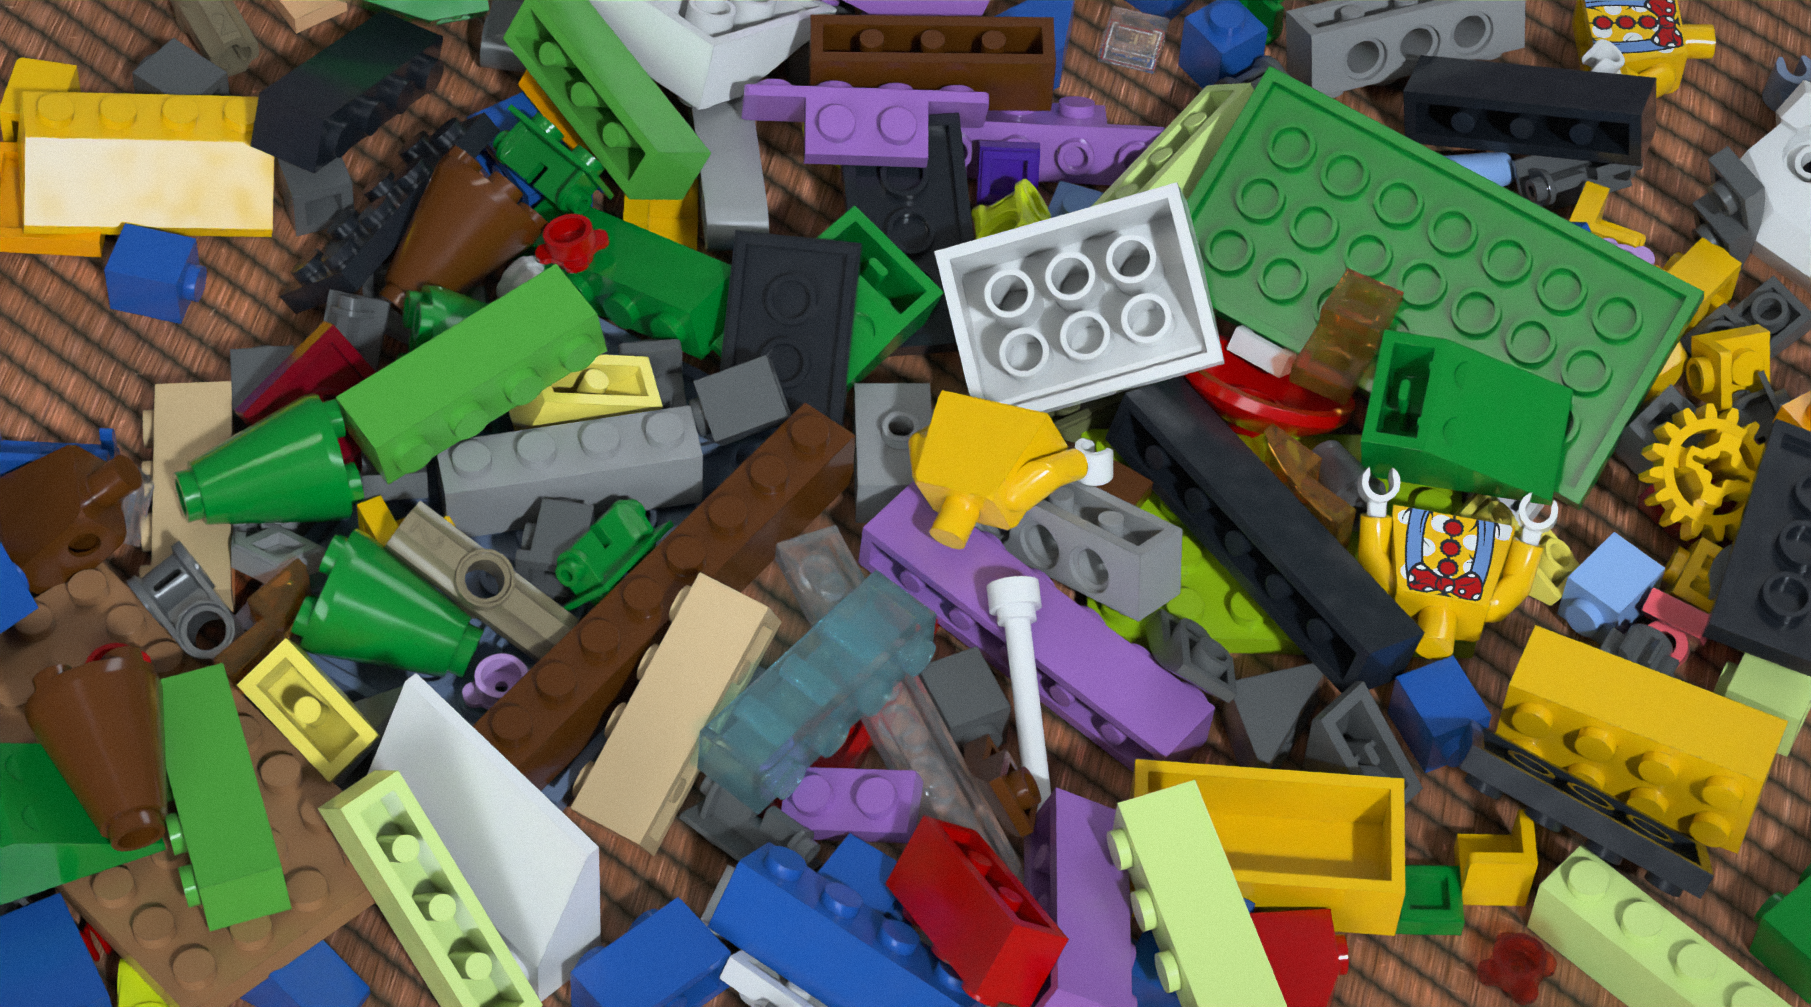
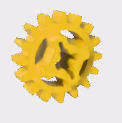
[1638,403,1765,544]

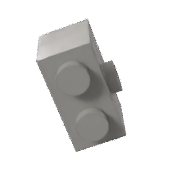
[852,383,934,523]

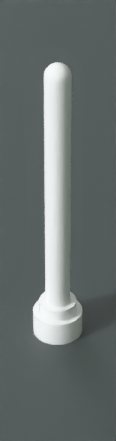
[986,576,1051,812]

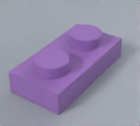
[781,766,923,843]

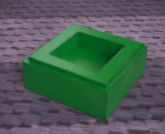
[1395,865,1465,936]

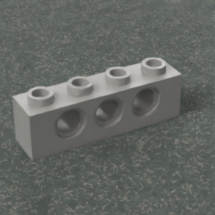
[1286,0,1526,98]
[975,481,1182,622]

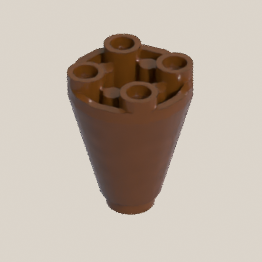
[378,145,548,316]
[24,646,168,851]

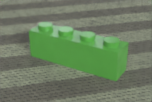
[503,0,711,200]
[336,264,607,485]
[161,663,292,931]

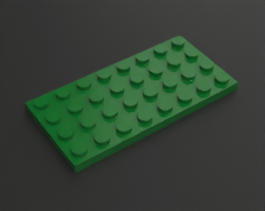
[1187,66,1704,510]

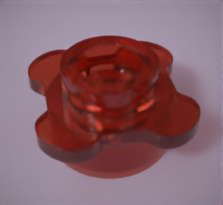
[1476,932,1557,1005]

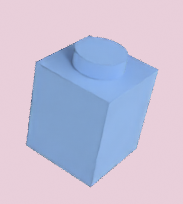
[1557,532,1666,645]

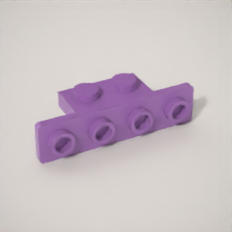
[741,79,989,168]
[961,96,1165,185]

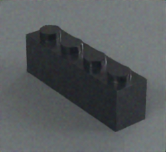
[251,10,444,174]
[1403,55,1656,166]

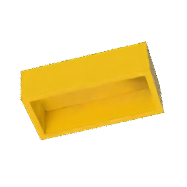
[1496,625,1788,854]
[1129,759,1405,936]

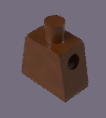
[0,445,142,595]

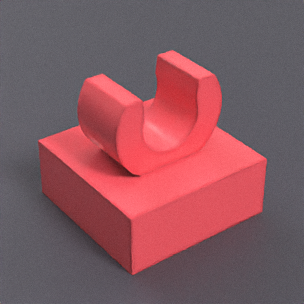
[1642,587,1709,668]

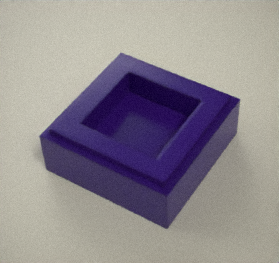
[976,140,1040,205]

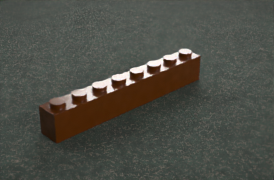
[472,403,855,791]

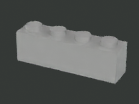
[436,405,703,537]

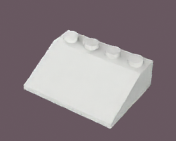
[589,0,837,110]
[934,182,1225,413]
[367,673,601,1002]

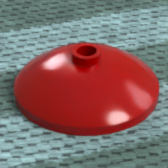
[1181,335,1355,438]

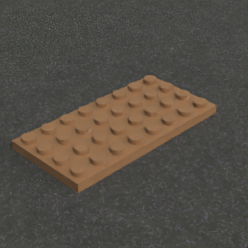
[0,562,376,1007]

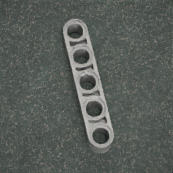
[687,95,769,252]

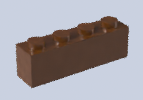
[809,15,1056,111]

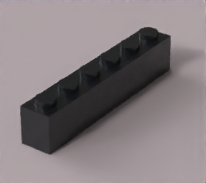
[1105,376,1425,693]

